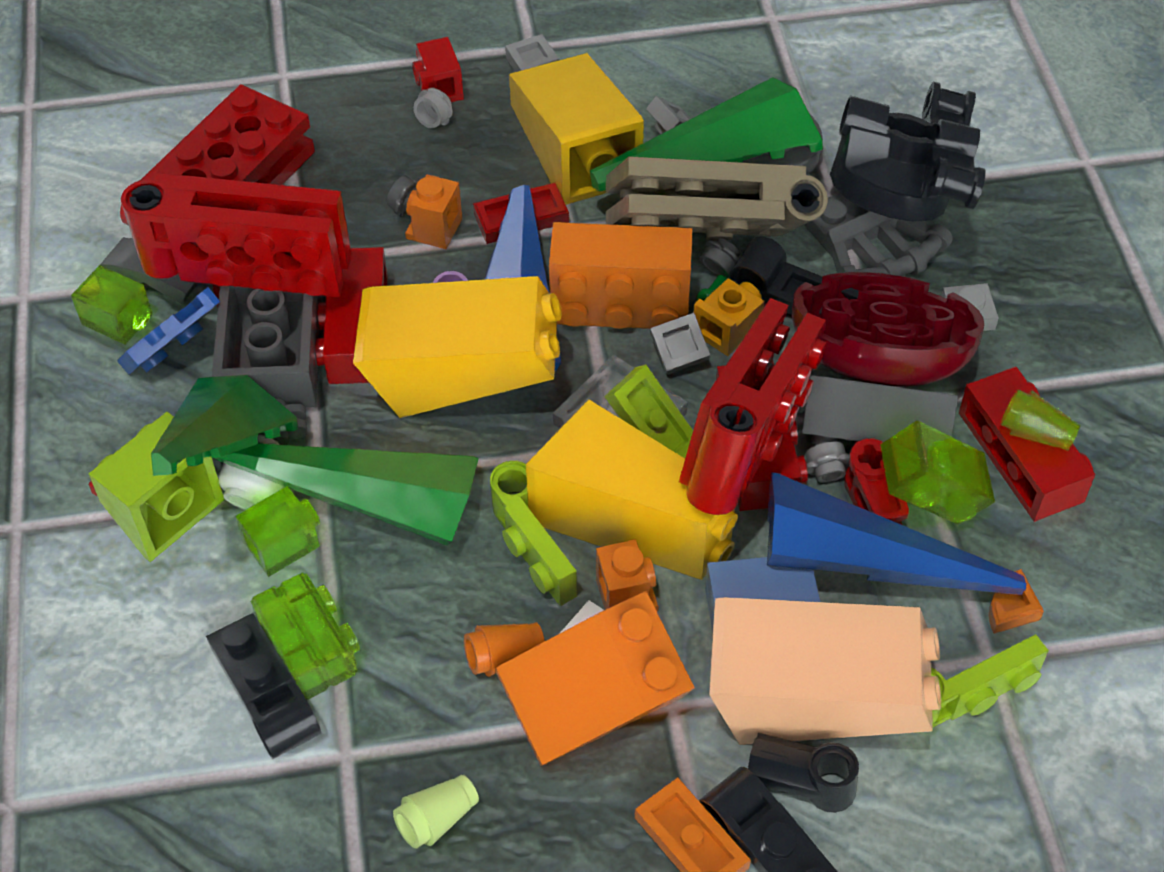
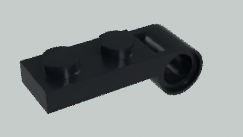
[730,236,859,315]
[206,613,322,760]
[699,767,838,872]

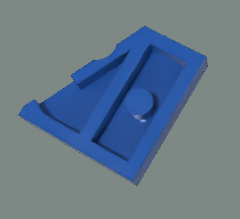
[117,287,220,375]

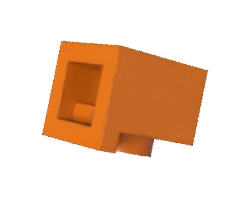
[405,174,462,249]
[596,539,659,612]

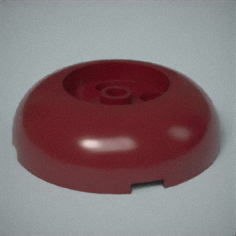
[792,272,985,386]

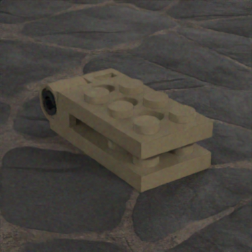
[606,157,828,241]

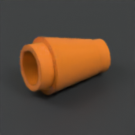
[464,622,545,677]

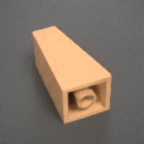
[709,597,941,745]

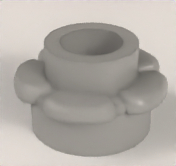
[413,88,453,128]
[806,442,849,483]

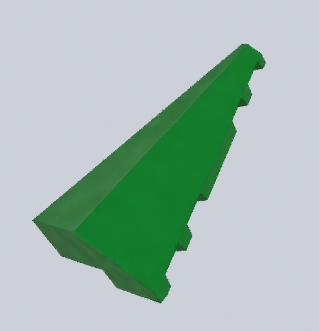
[212,443,479,546]

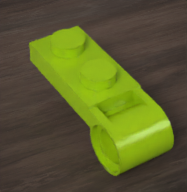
[604,365,693,458]
[490,461,577,606]
[916,634,1049,733]

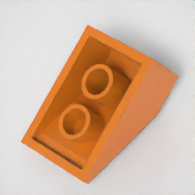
[495,591,695,766]

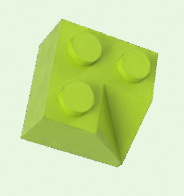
[89,412,225,562]

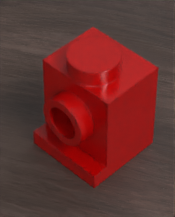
[412,37,464,102]

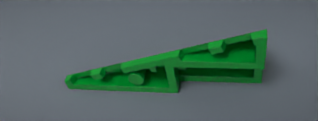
[590,77,823,192]
[151,375,298,476]

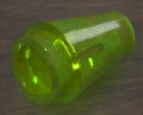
[1000,389,1081,451]

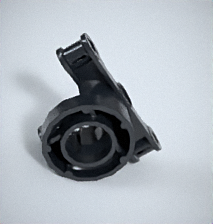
[830,81,986,222]

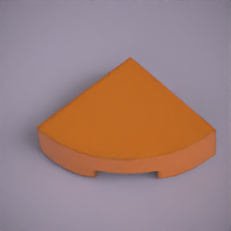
[989,569,1044,634]

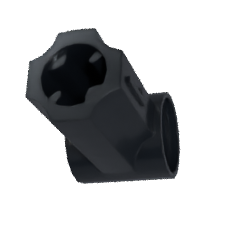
[748,733,859,813]

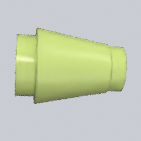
[393,775,479,848]

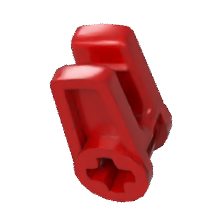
[844,438,909,525]

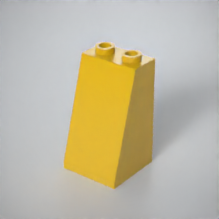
[509,53,644,205]
[353,276,562,418]
[526,399,738,580]

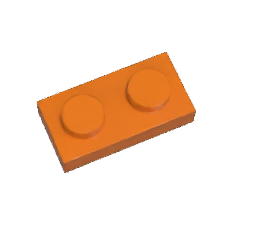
[635,777,751,872]

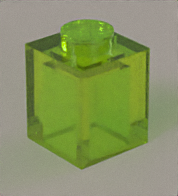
[71,265,153,345]
[235,486,320,577]

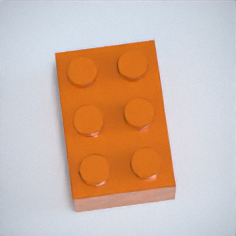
[549,222,693,329]

